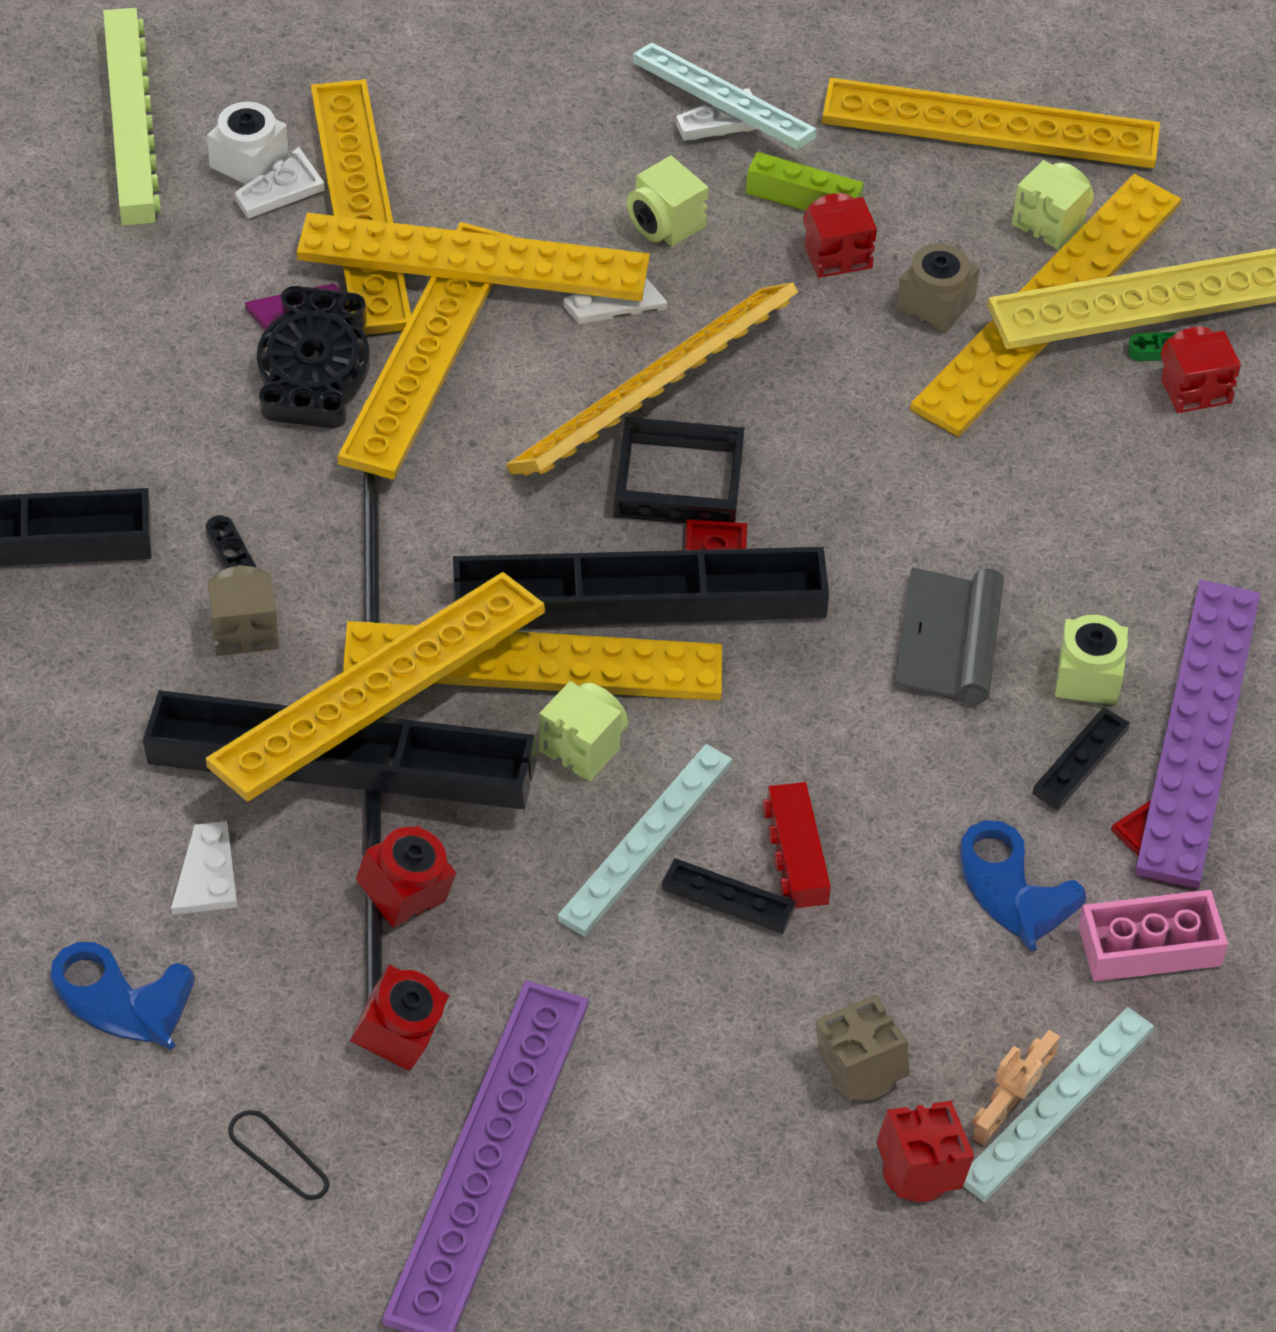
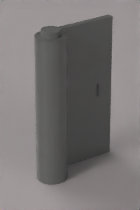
[894,567,1004,704]

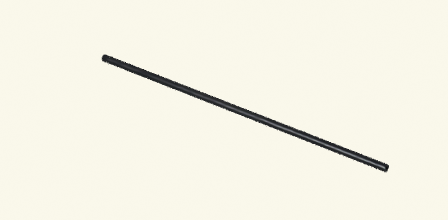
[363,471,382,1005]

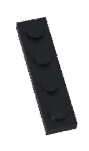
[1032,707,1130,810]
[662,858,796,934]

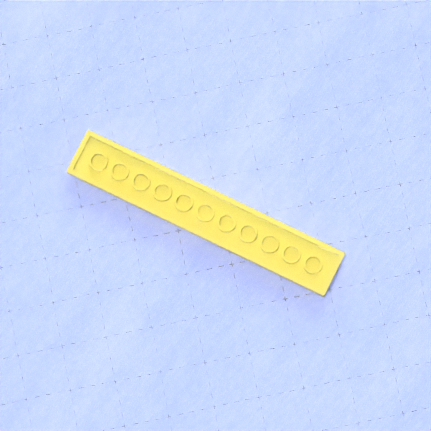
[987,248,1276,349]

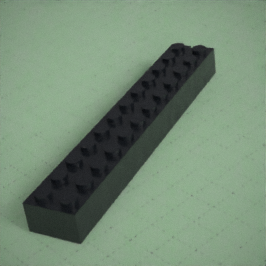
[0,488,152,566]
[453,547,829,626]
[143,690,537,810]

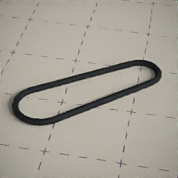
[228,1110,329,1200]

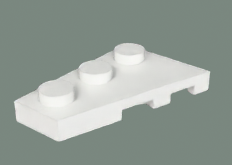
[676,88,757,141]
[235,147,325,219]
[563,278,668,324]
[171,821,237,915]

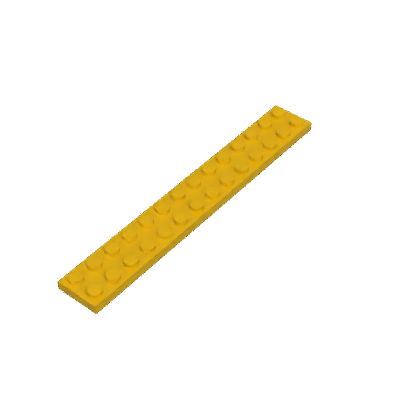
[910,173,1182,437]

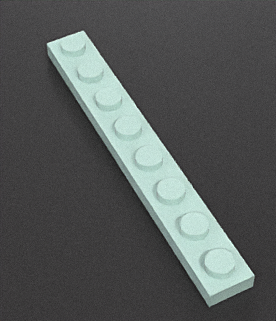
[633,43,817,150]
[558,744,732,937]
[963,1006,1154,1203]

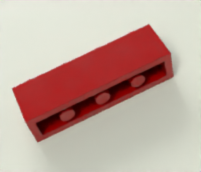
[762,782,831,909]

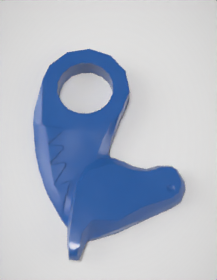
[960,820,1086,951]
[51,942,195,1050]

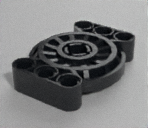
[257,286,370,428]

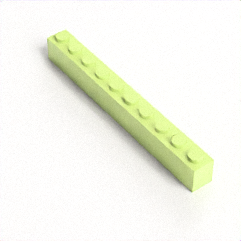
[103,8,161,226]

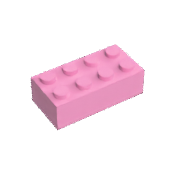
[1078,890,1228,982]

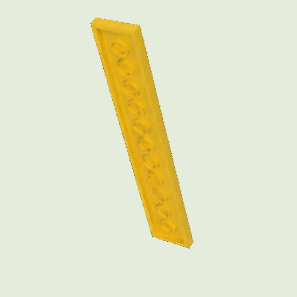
[822,78,1160,169]
[311,79,411,335]
[297,213,650,301]
[337,222,514,480]
[505,282,798,476]
[206,572,545,802]
[343,621,722,700]

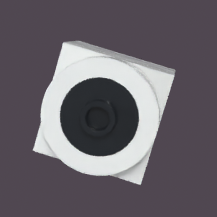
[207,102,289,184]

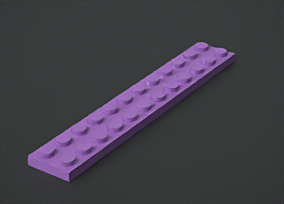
[1135,579,1261,889]
[383,980,589,1332]

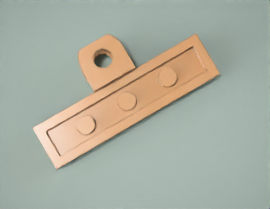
[972,1030,1060,1146]

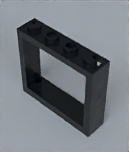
[614,417,745,524]

